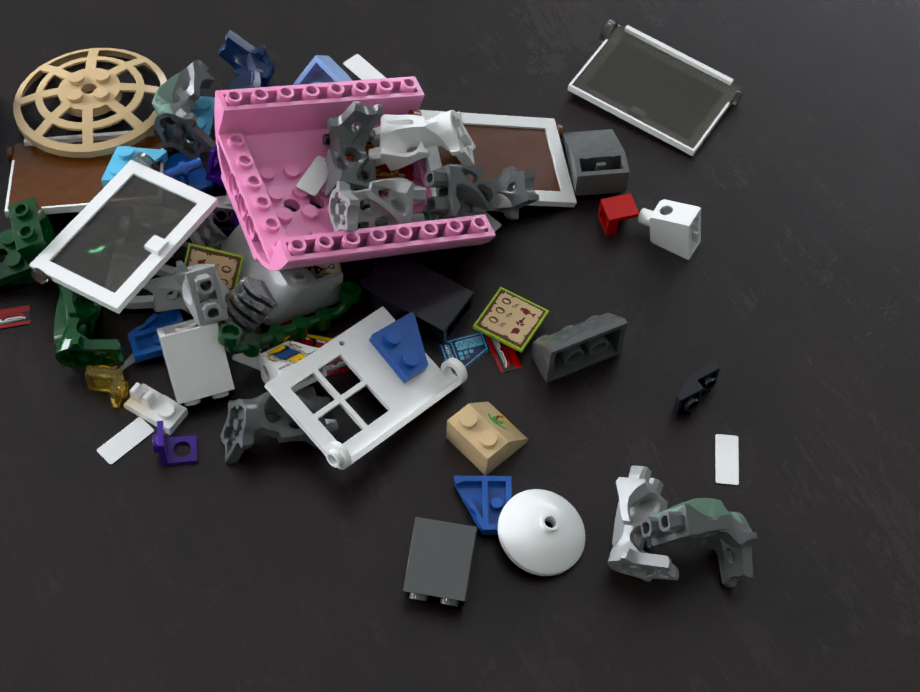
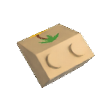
[446,402,528,476]

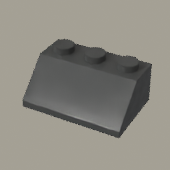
[531,313,627,383]

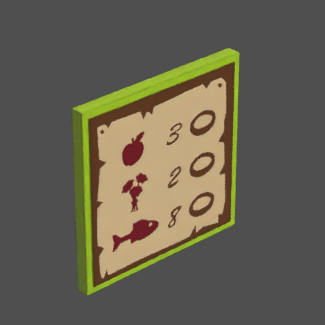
[176,243,244,310]
[473,287,549,353]

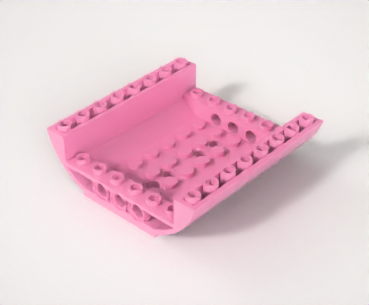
[214,76,496,271]

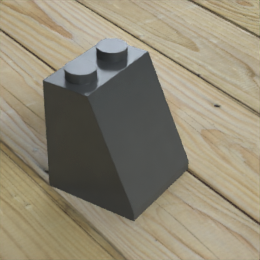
[403,517,478,606]

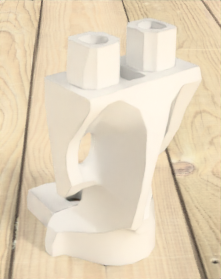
[368,110,475,171]

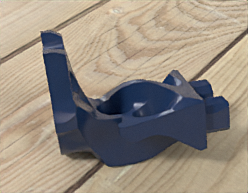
[218,30,275,90]

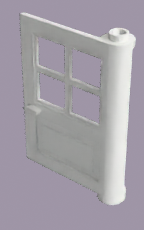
[264,306,468,470]

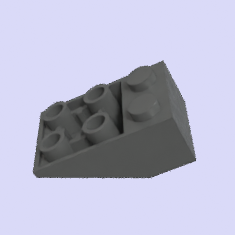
[562,129,630,196]

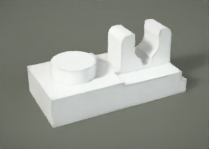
[124,382,188,435]

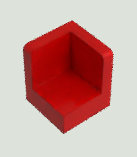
[598,193,639,236]

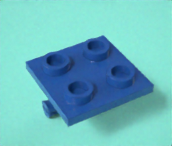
[163,152,214,207]

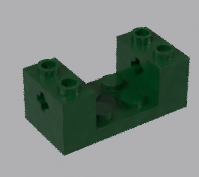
[0,197,61,286]

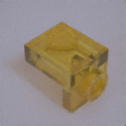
[85,365,128,408]

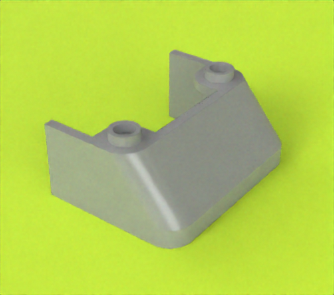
[221,206,343,326]

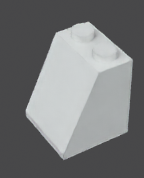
[156,319,235,406]

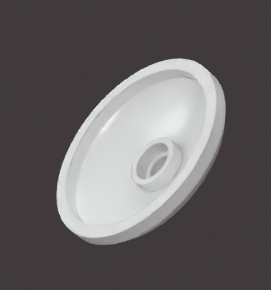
[498,489,585,576]

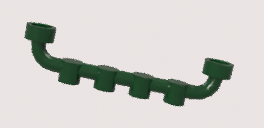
[217,281,361,357]

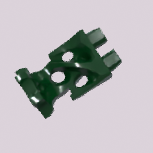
[54,266,124,373]

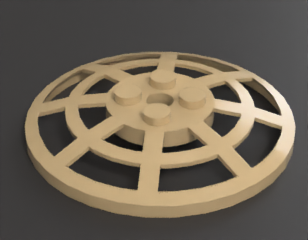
[13,48,167,158]

